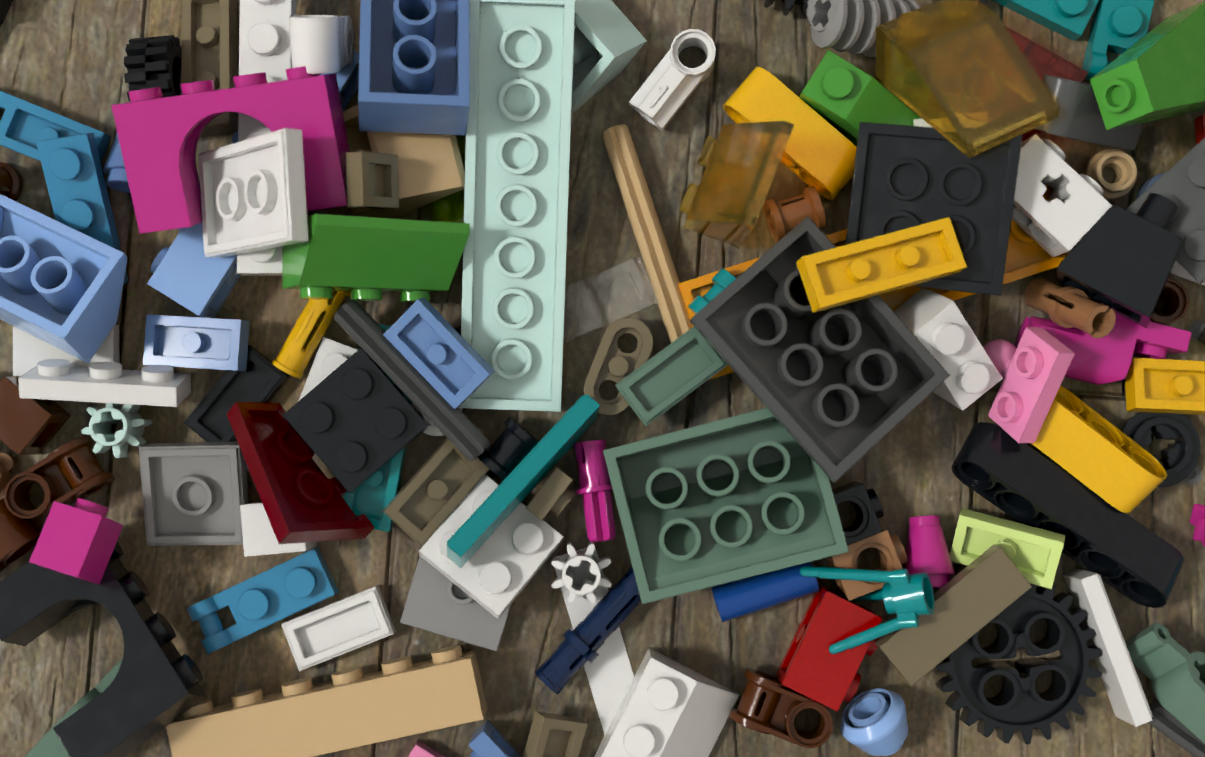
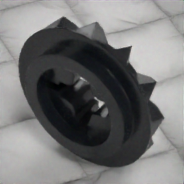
[1122,412,1200,487]

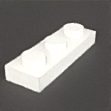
[18,359,191,407]

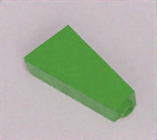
[1090,1,1205,130]

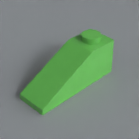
[799,50,920,146]

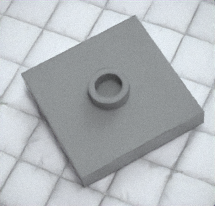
[139,442,249,546]
[400,526,512,652]

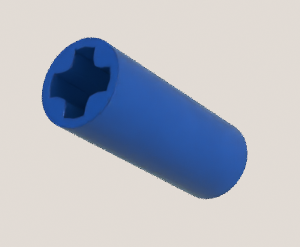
[711,562,819,622]

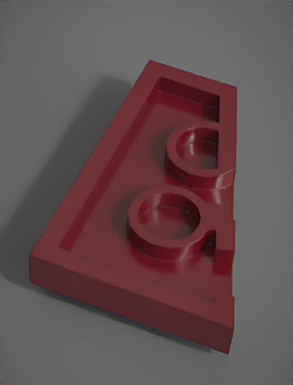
[226,402,375,544]

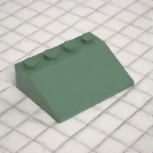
[603,408,849,604]

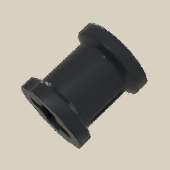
[478,417,539,480]

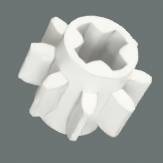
[551,542,612,604]

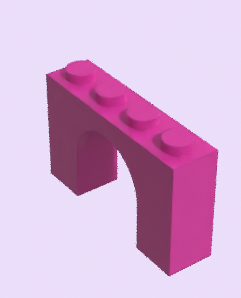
[111,66,350,234]

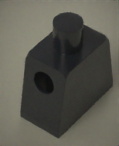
[1057,193,1182,328]

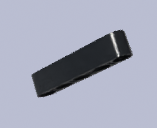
[951,422,1184,608]

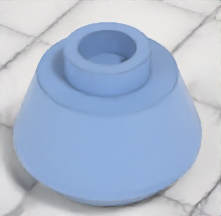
[840,688,908,756]

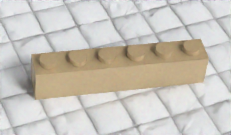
[166,645,488,757]

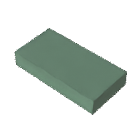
[615,326,728,427]

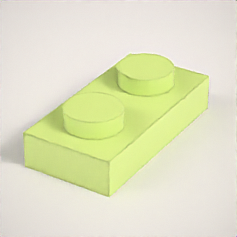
[950,508,1066,589]

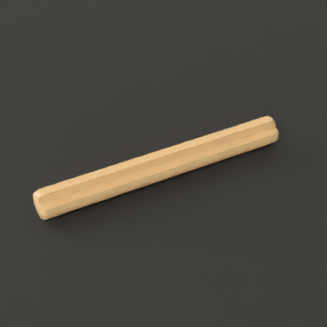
[602,124,692,343]

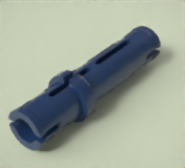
[534,566,641,694]

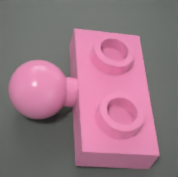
[983,327,1075,443]

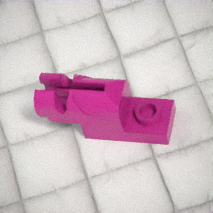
[1015,312,1192,385]

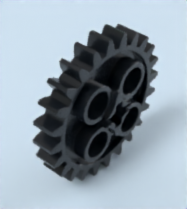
[934,583,1102,744]

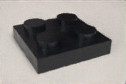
[283,348,430,493]

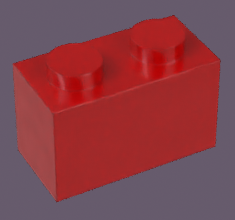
[775,585,883,712]

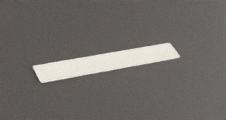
[555,547,634,735]

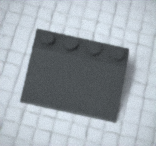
[689,216,950,482]

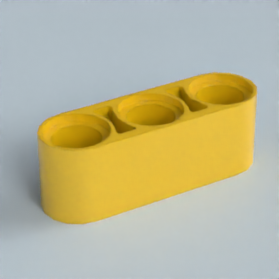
[723,67,857,200]
[1031,385,1167,513]

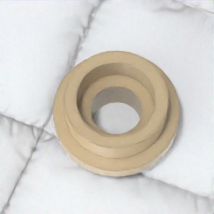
[1085,149,1137,199]

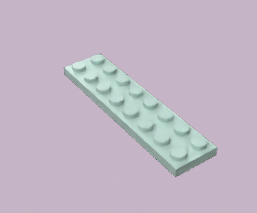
[459,0,575,412]

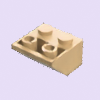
[343,105,465,219]

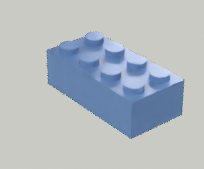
[358,0,470,135]

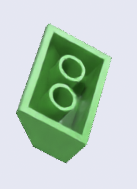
[282,214,470,303]

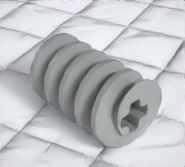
[806,0,920,62]

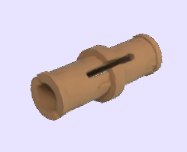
[1024,277,1116,339]

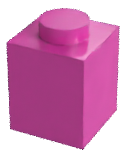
[29,498,123,585]

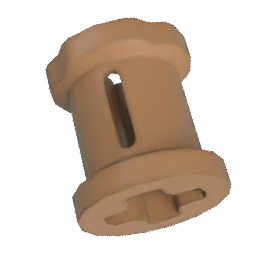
[763,186,826,243]

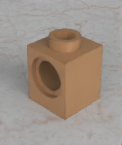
[826,528,908,601]

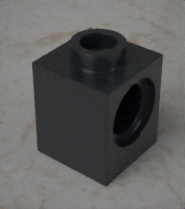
[832,481,884,545]

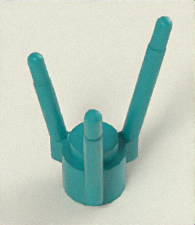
[799,566,935,654]

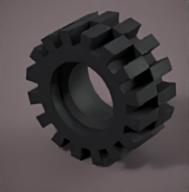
[124,35,182,101]

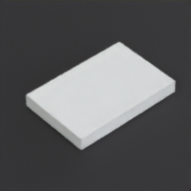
[198,128,309,258]

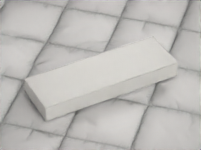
[1063,569,1153,727]

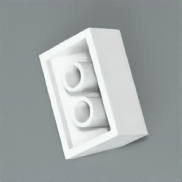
[594,648,739,757]

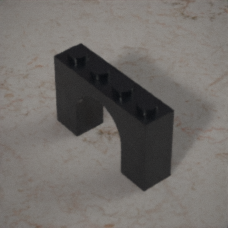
[0,542,207,757]

